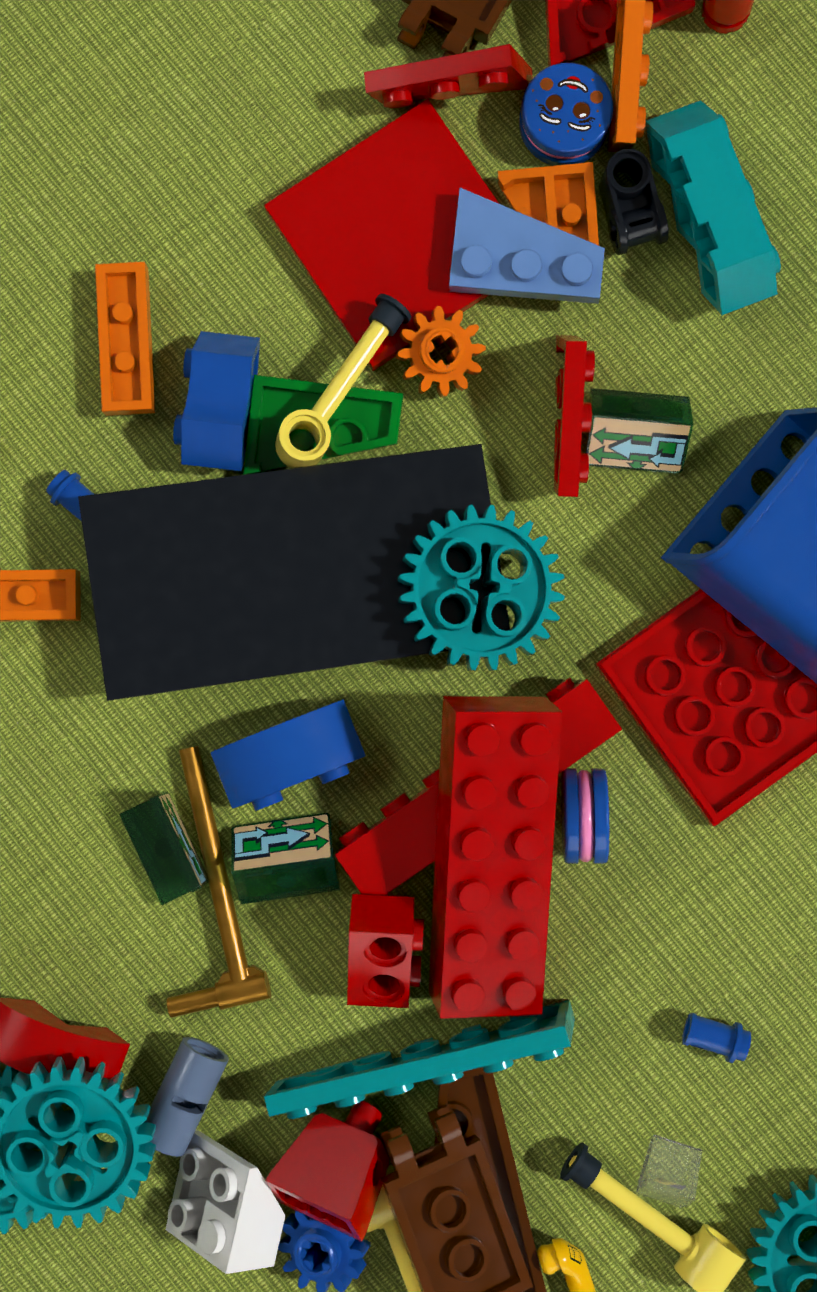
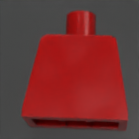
[265,1101,389,1242]

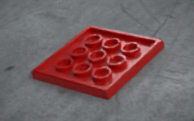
[264,99,499,371]
[594,588,817,827]

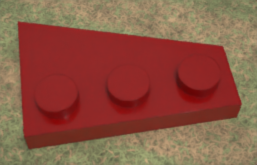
[545,0,695,67]
[364,44,533,108]
[553,335,595,497]

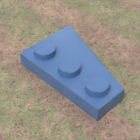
[449,188,605,304]

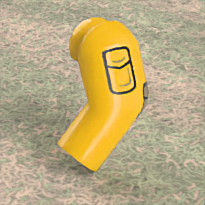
[537,1238,596,1292]

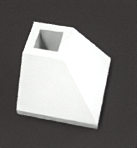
[165,1129,285,1274]

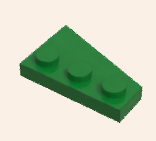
[243,375,404,475]

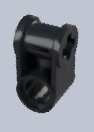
[599,149,669,255]

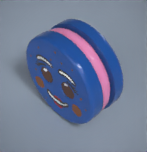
[519,63,614,166]
[561,768,610,864]

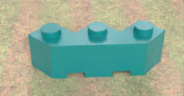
[646,100,781,315]

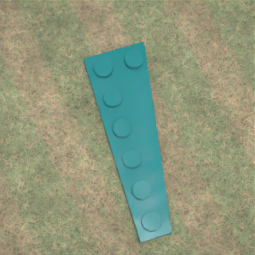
[264,999,575,1119]

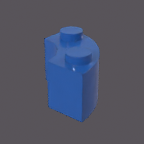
[173,331,260,471]
[210,699,366,811]

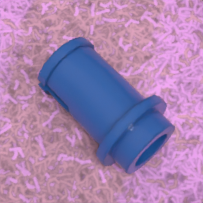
[46,470,94,522]
[682,1012,751,1063]

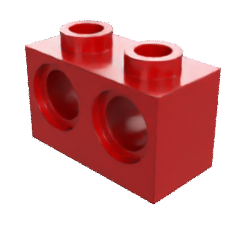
[347,894,424,1008]

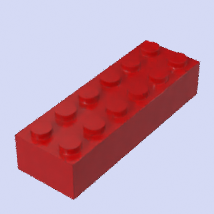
[428,696,562,1019]

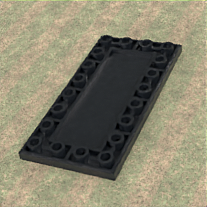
[78,444,510,701]

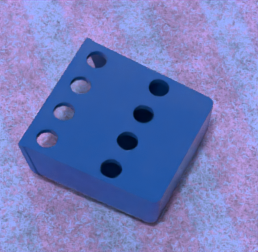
[661,407,817,684]

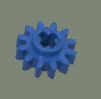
[278,1210,371,1292]

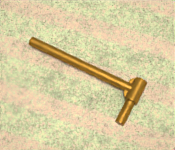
[167,746,271,1018]

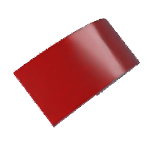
[0,998,130,1080]

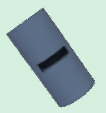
[145,1037,229,1157]

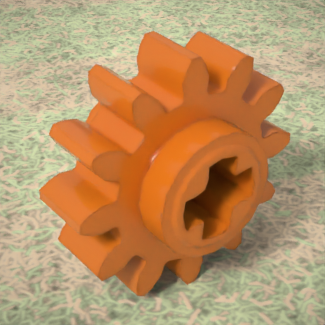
[396,306,486,398]

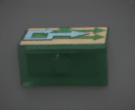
[585,388,694,473]
[119,791,208,905]
[231,813,340,904]

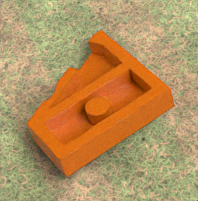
[498,162,599,246]

